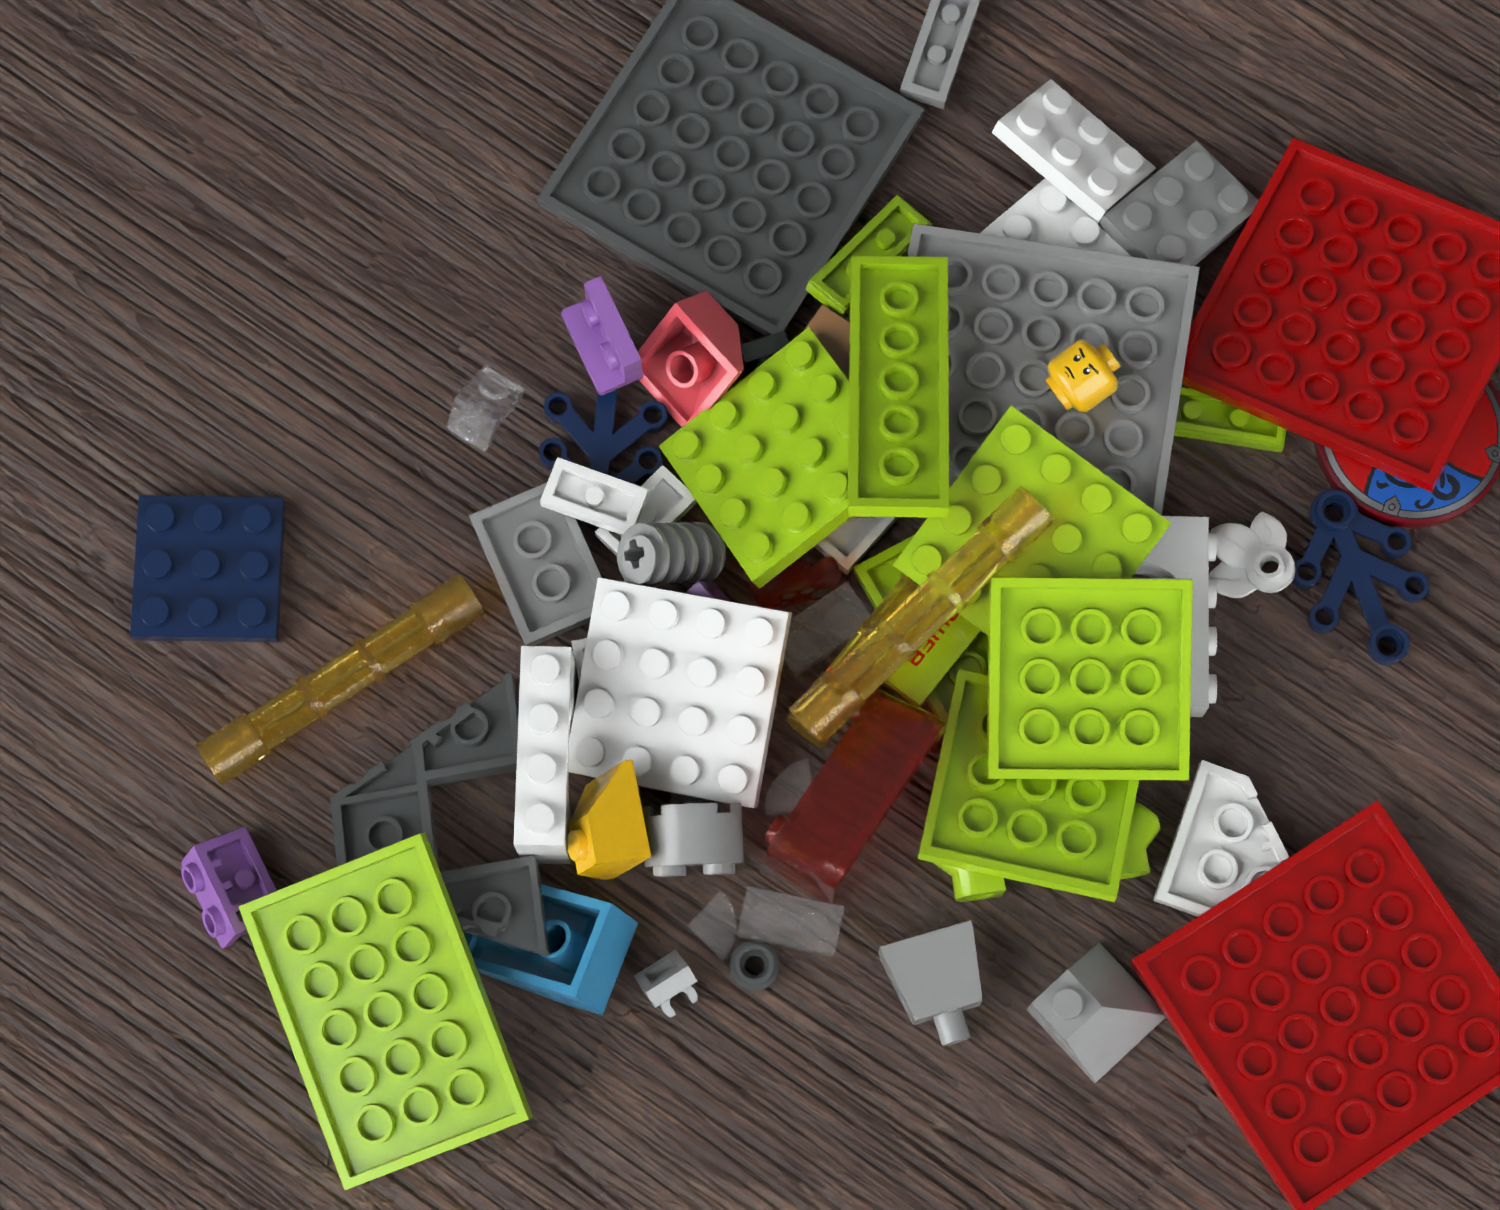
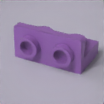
[561,276,643,395]
[181,826,277,949]

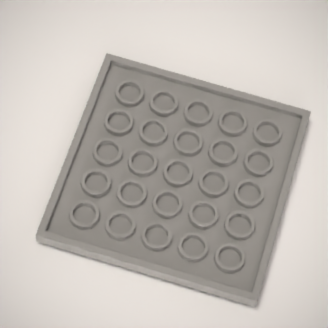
[908,223,1200,516]

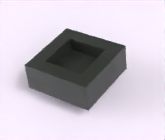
[741,331,789,377]

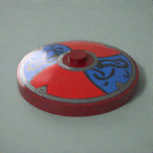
[1314,381,1500,528]

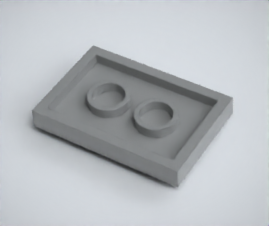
[1098,140,1259,266]
[469,483,602,646]

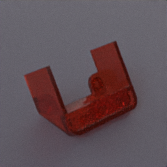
[764,689,947,908]

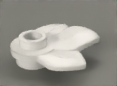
[1209,512,1295,598]

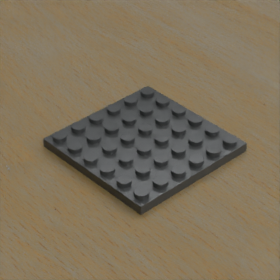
[537,0,924,336]

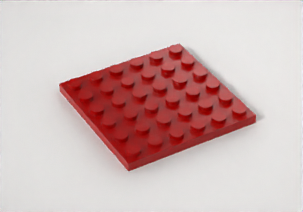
[1182,138,1500,492]
[1129,800,1500,1210]

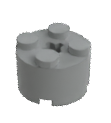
[642,803,744,877]

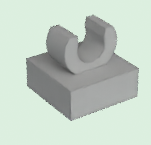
[634,949,698,1018]

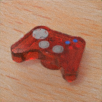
[749,557,841,610]

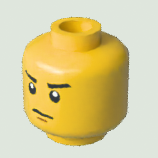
[1045,339,1121,413]

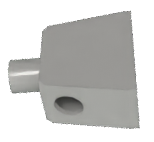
[878,920,982,1047]

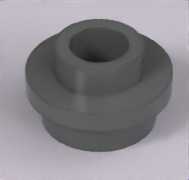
[730,941,779,991]

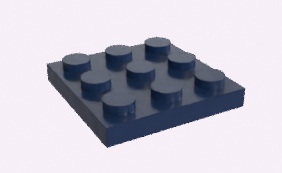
[130,495,286,642]

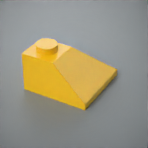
[567,760,651,880]

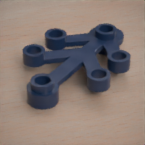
[538,389,668,527]
[1292,489,1430,666]

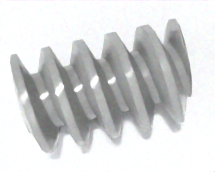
[617,522,726,585]

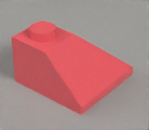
[638,290,744,428]

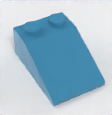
[464,884,638,1015]

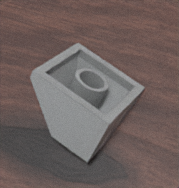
[1026,942,1166,1083]

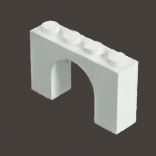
[1134,516,1217,717]
[514,646,578,864]

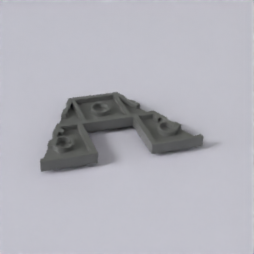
[330,672,550,956]

